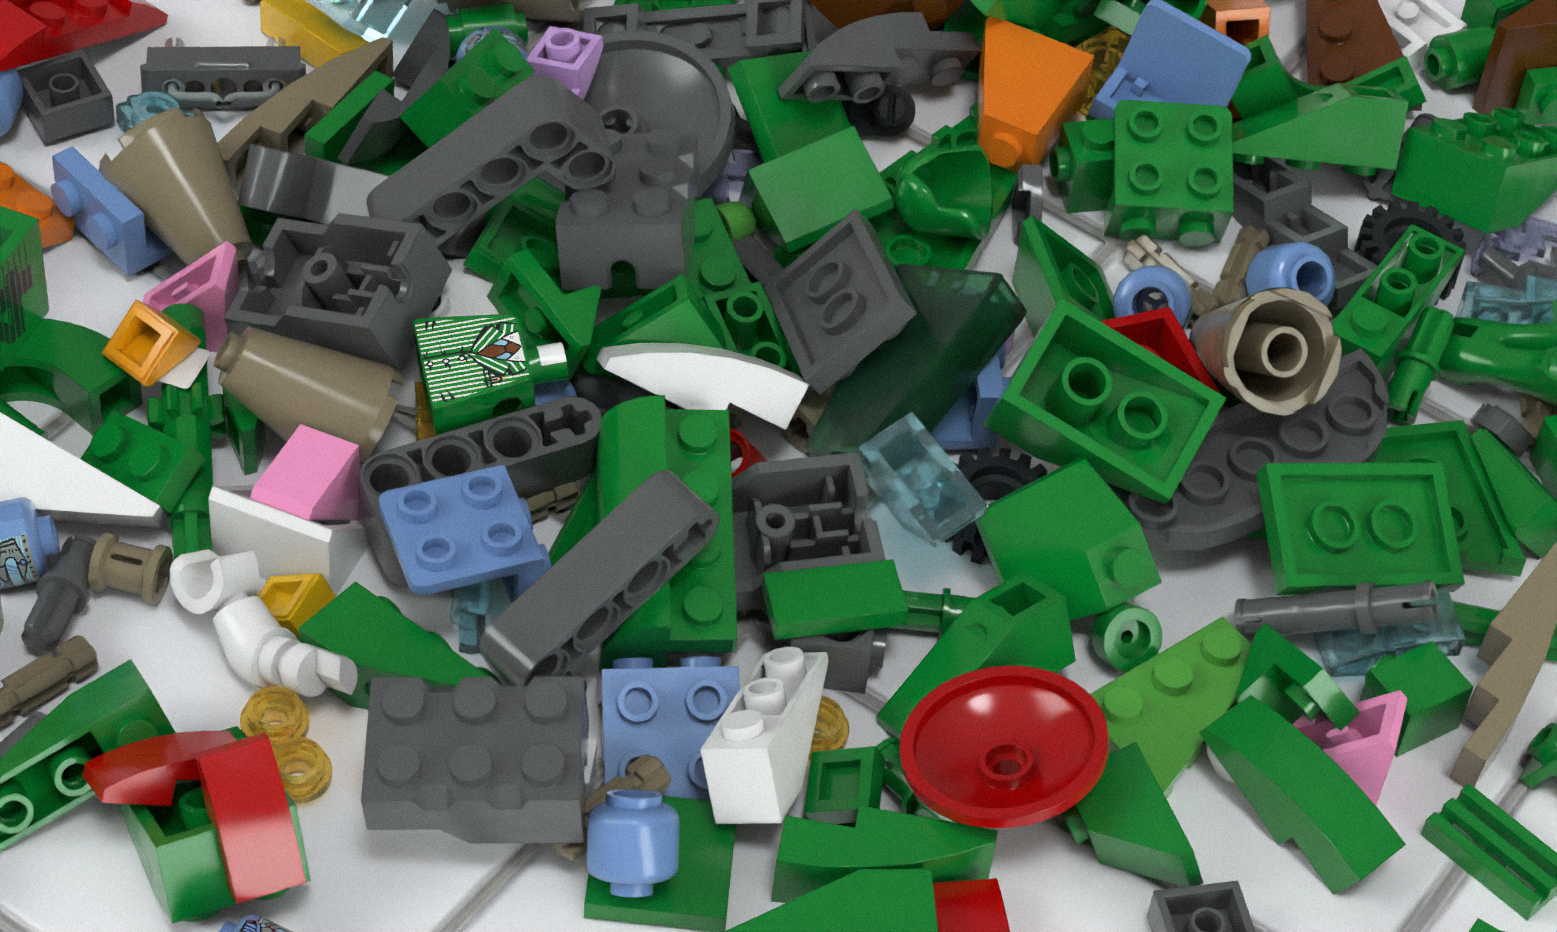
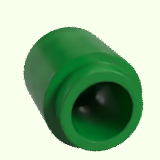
[444,2,528,61]
[1424,25,1496,90]

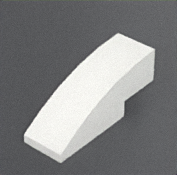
[596,343,809,430]

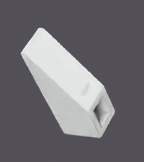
[700,647,829,824]

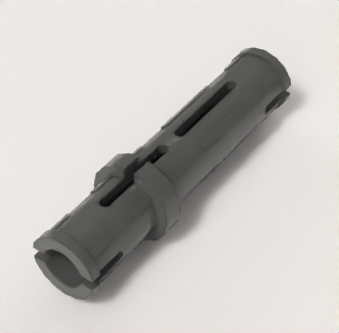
[1234,580,1439,640]

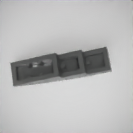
[1232,157,1377,310]

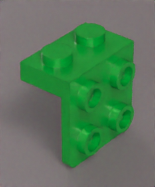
[1104,100,1234,247]

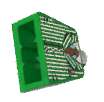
[412,314,569,436]

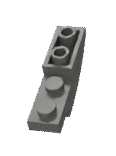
[777,12,981,104]

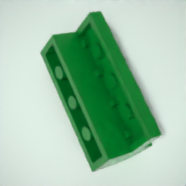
[596,395,738,676]

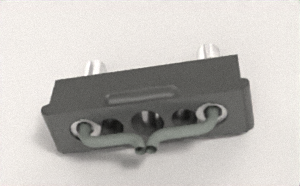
[140,36,306,109]

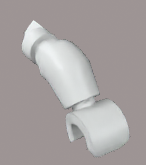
[169,549,358,697]

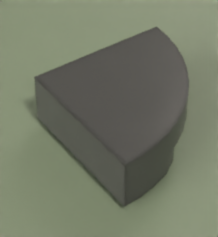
[1012,164,1043,246]
[1470,403,1533,457]

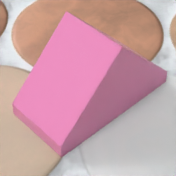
[143,241,239,353]
[250,424,361,520]
[1292,690,1408,805]

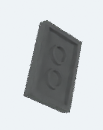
[764,209,917,395]

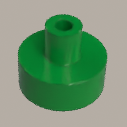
[1091,602,1162,672]

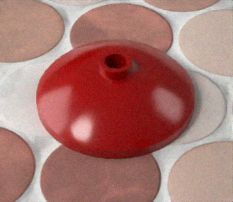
[899,666,1109,828]

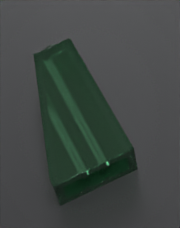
[805,264,1027,490]

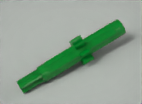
[147,304,226,561]

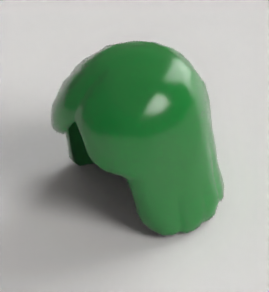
[895,144,993,240]

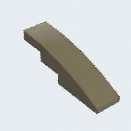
[218,37,393,198]
[1449,542,1557,787]

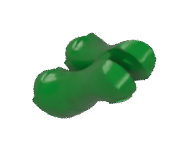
[1438,317,1557,406]

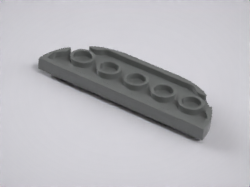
[1107,348,1390,552]

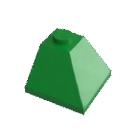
[972,458,1162,620]

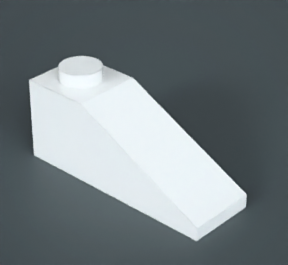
[0,412,167,528]

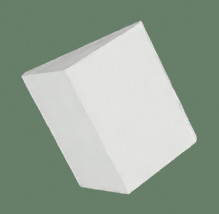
[208,485,371,595]

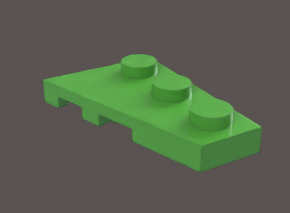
[1090,616,1252,799]

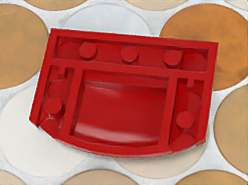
[0,0,168,72]

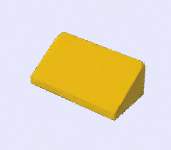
[260,0,369,68]

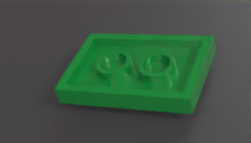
[1256,462,1465,595]

